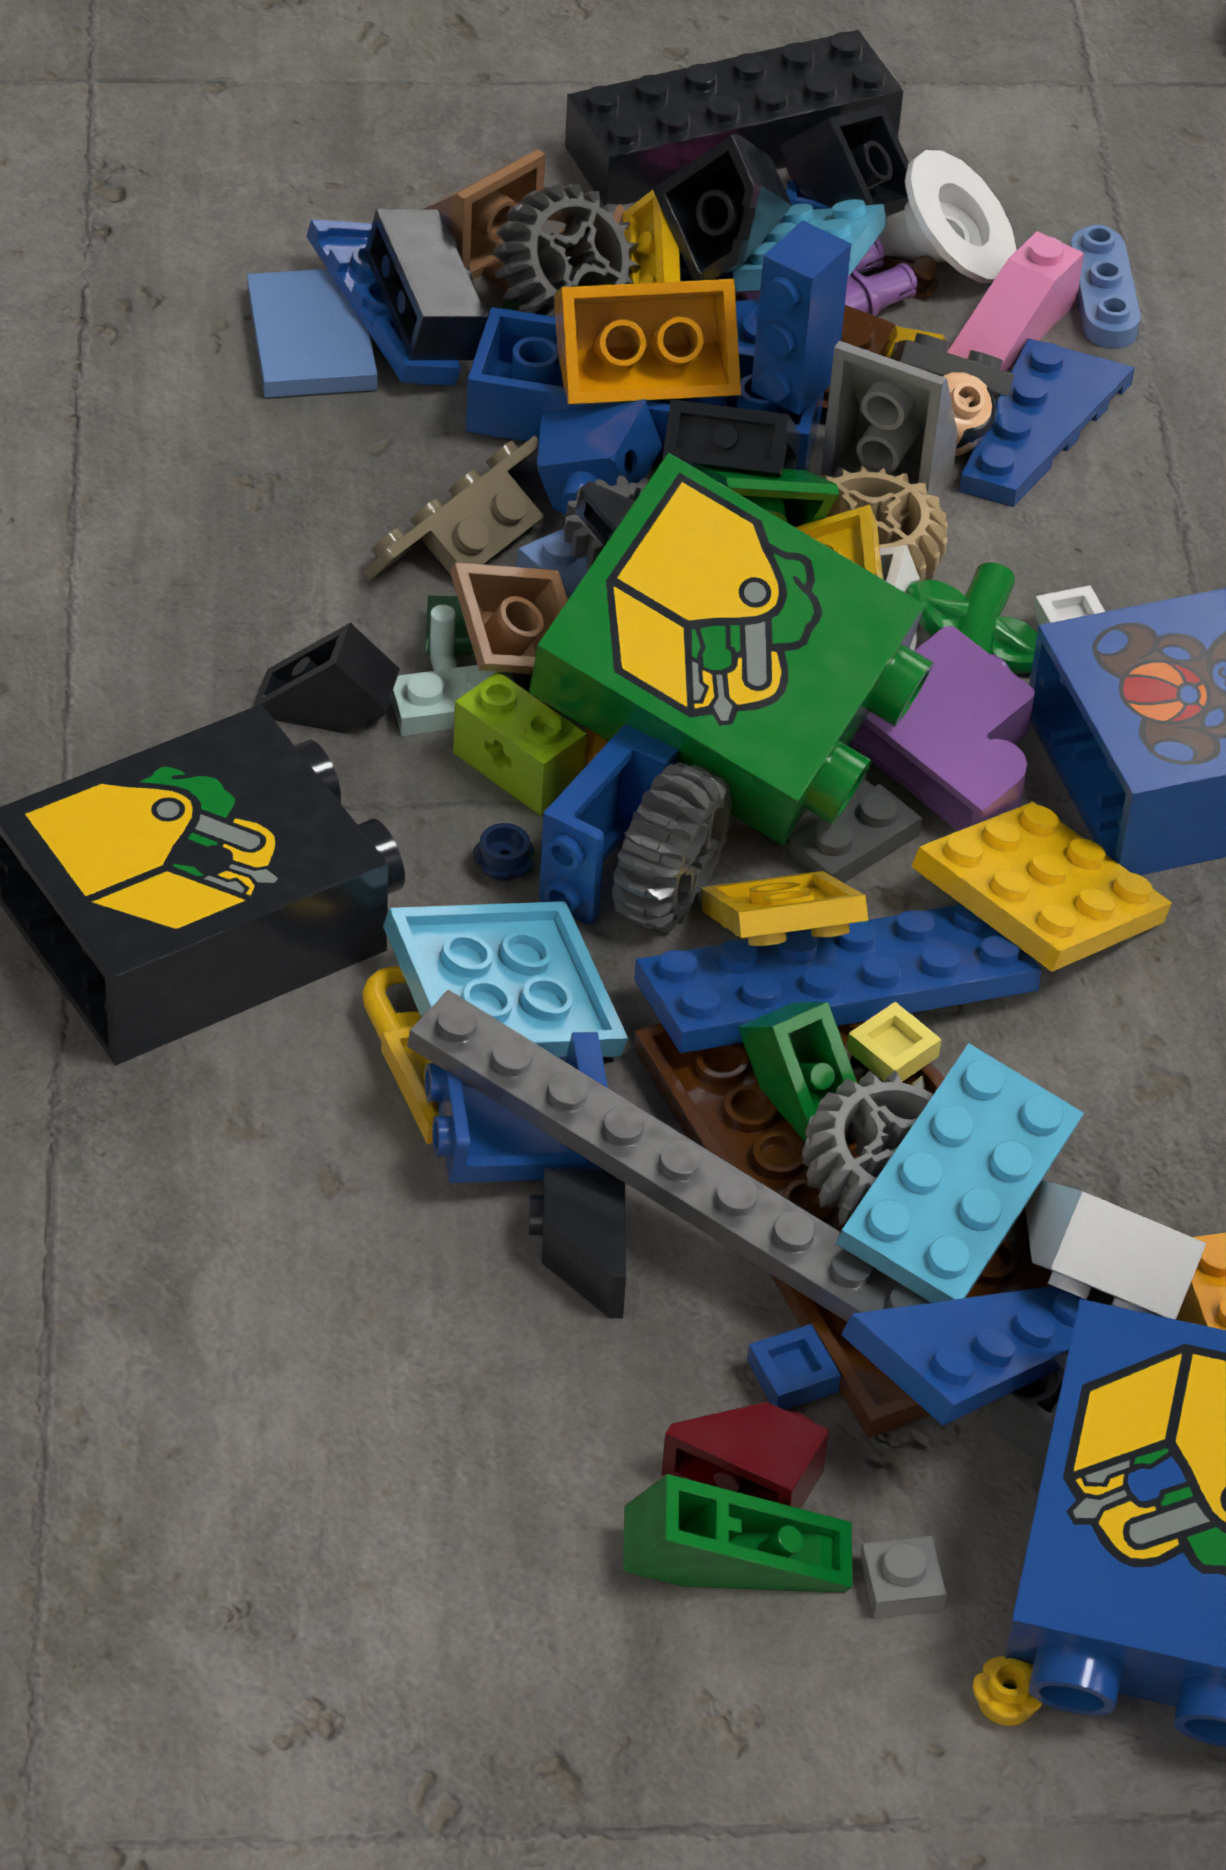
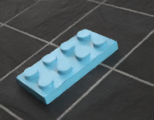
[835,1043,1084,1303]

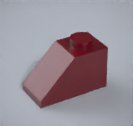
[661,1402,829,1509]

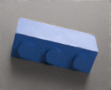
[751,220,852,415]

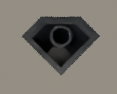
[653,135,792,281]

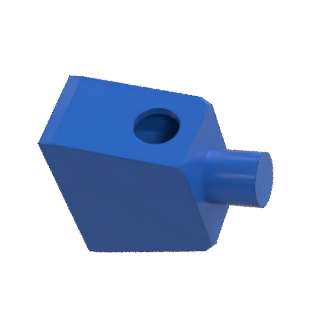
[537,399,662,516]

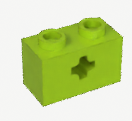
[453,672,587,816]

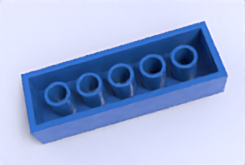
[466,307,824,471]

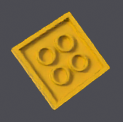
[911,802,1172,972]

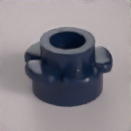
[473,823,535,881]

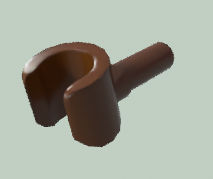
[881,255,938,300]

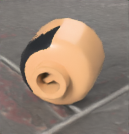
[942,372,997,456]

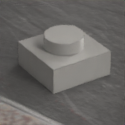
[860,1536,947,1619]

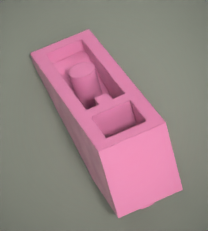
[947,231,1084,372]

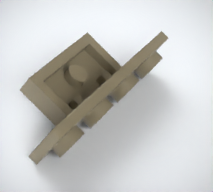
[362,436,544,581]

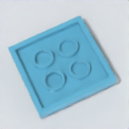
[383,901,628,1057]

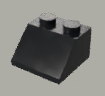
[780,104,909,216]

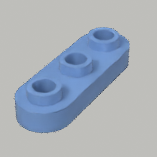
[1070,225,1141,349]

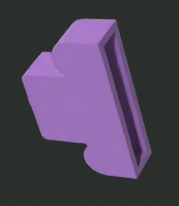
[849,626,1035,831]

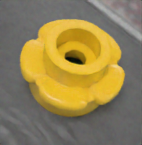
[973,1656,1043,1726]

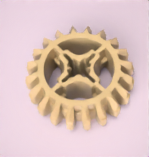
[819,465,948,579]

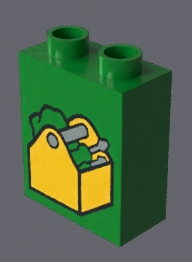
[529,453,934,845]

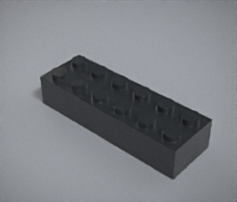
[565,30,904,206]

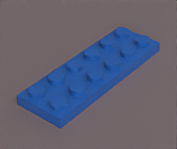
[634,904,1041,1053]

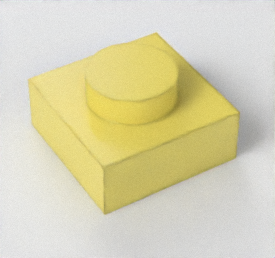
[847,1002,942,1082]

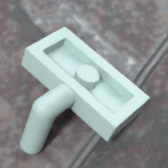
[391,605,514,736]

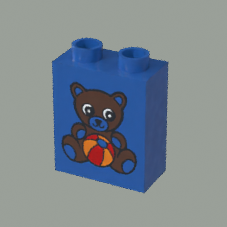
[1029,588,1226,876]

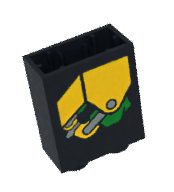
[0,704,405,1066]

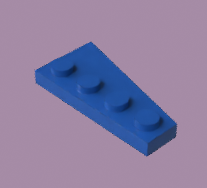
[306,219,461,385]
[959,338,1135,507]
[841,1286,1088,1426]

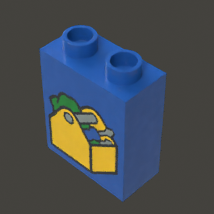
[1005,1299,1226,1747]

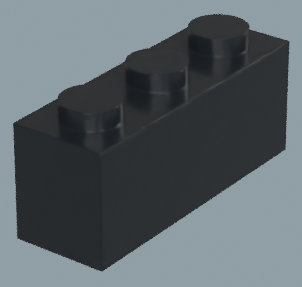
[364,209,489,361]

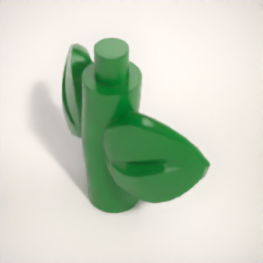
[907,562,1037,674]

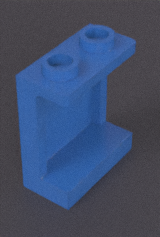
[539,724,679,925]
[424,1032,608,1183]

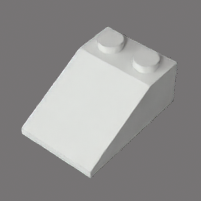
[1025,1180,1207,1319]

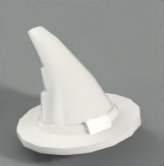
[878,150,1017,283]

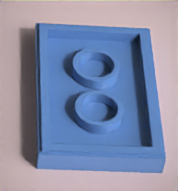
[247,269,377,398]

